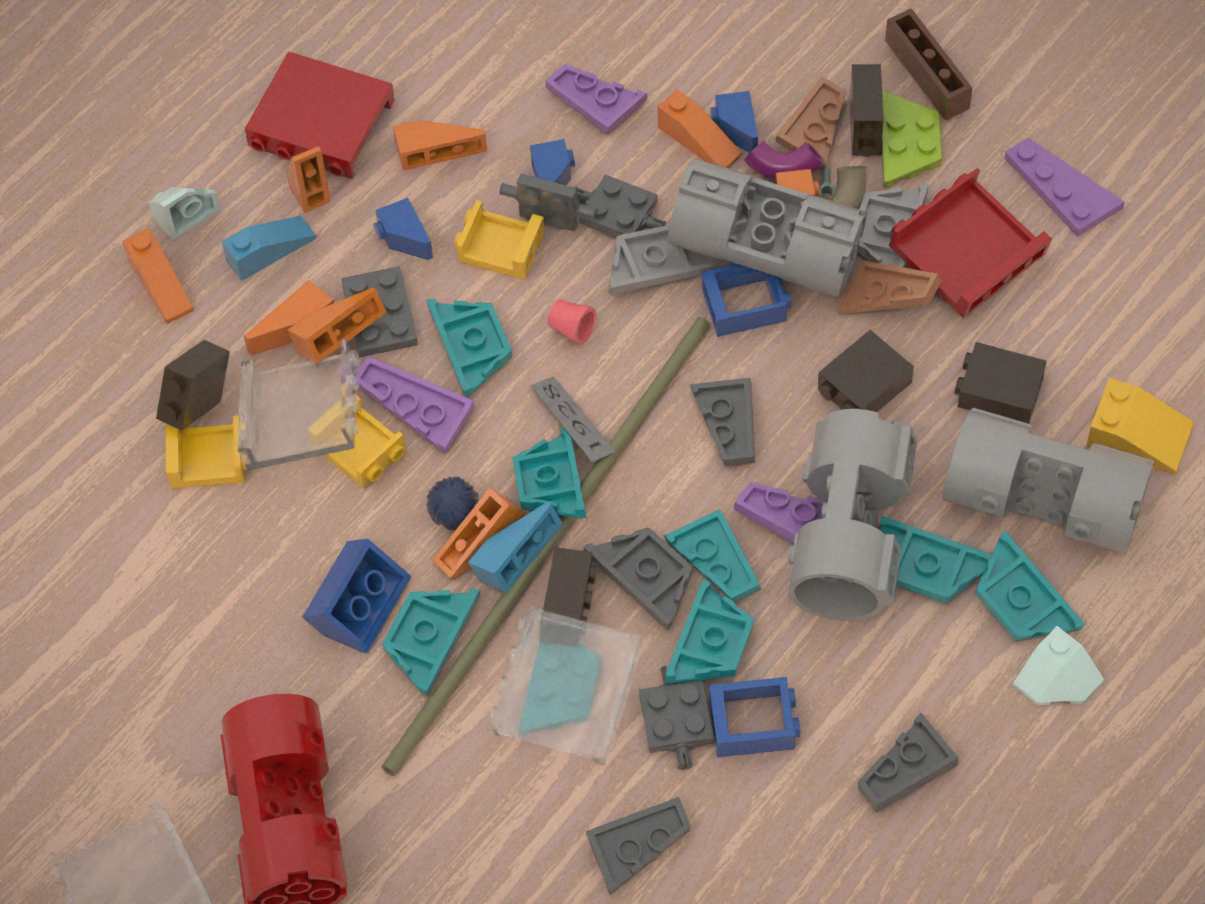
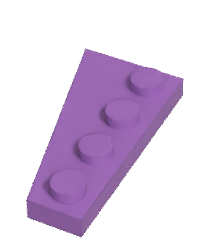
[1004,138,1125,237]
[353,356,475,454]

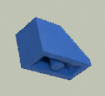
[710,91,758,153]
[530,139,575,185]
[373,198,433,260]

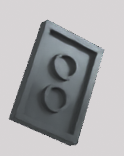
[341,266,418,358]

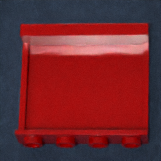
[245,51,395,179]
[888,168,1052,318]

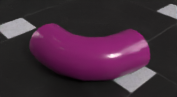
[744,140,825,180]

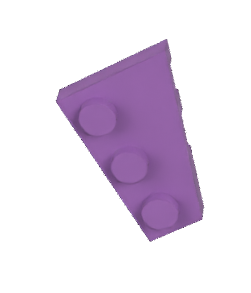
[545,64,647,134]
[734,482,823,543]

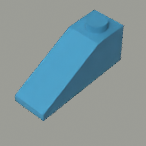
[222,215,316,281]
[468,503,563,593]

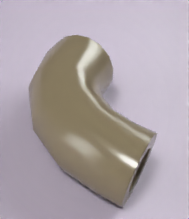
[830,166,867,209]

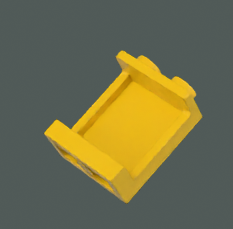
[454,200,545,280]
[308,392,406,489]
[165,415,250,489]

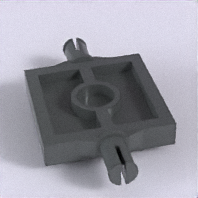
[499,173,598,231]
[575,175,666,238]
[639,665,714,770]

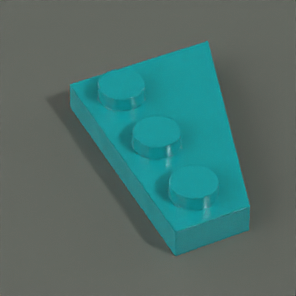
[664,509,761,603]

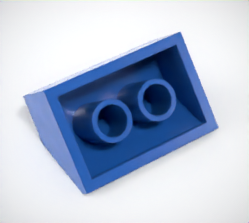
[302,538,411,653]

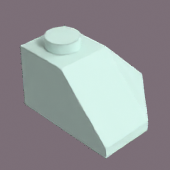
[148,187,220,241]
[1012,626,1104,705]

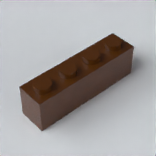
[885,8,972,120]

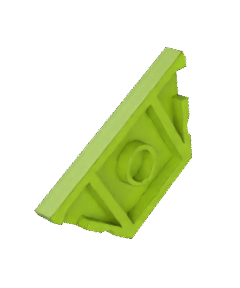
[882,91,942,188]

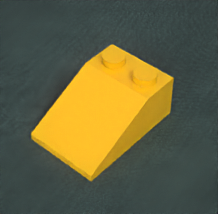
[1086,377,1194,475]

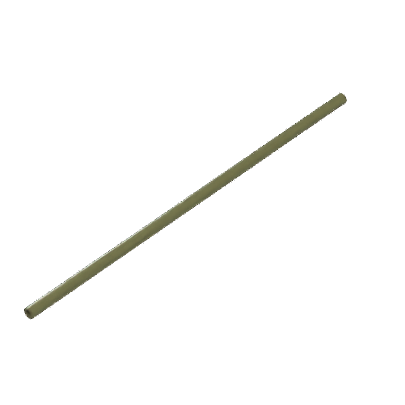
[381,317,710,776]

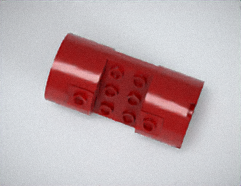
[220,694,347,904]

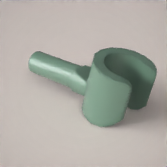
[819,168,835,198]

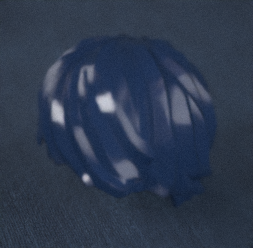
[426,476,479,530]

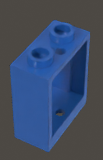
[702,264,791,337]
[709,677,800,758]

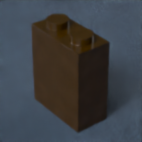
[849,64,884,157]
[818,330,914,412]
[156,340,230,431]
[954,342,1047,424]

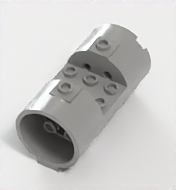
[668,158,867,298]
[943,408,1154,554]
[788,409,917,621]

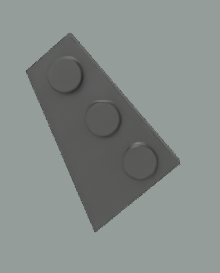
[690,378,755,466]
[858,713,958,812]
[586,797,691,895]

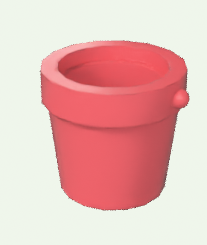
[548,300,597,344]

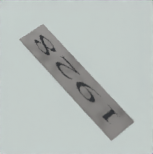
[530,376,616,462]

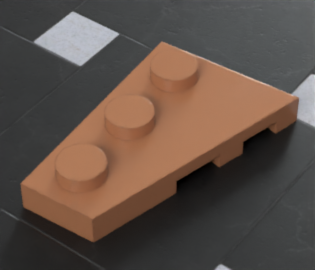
[775,76,846,171]
[836,260,942,314]

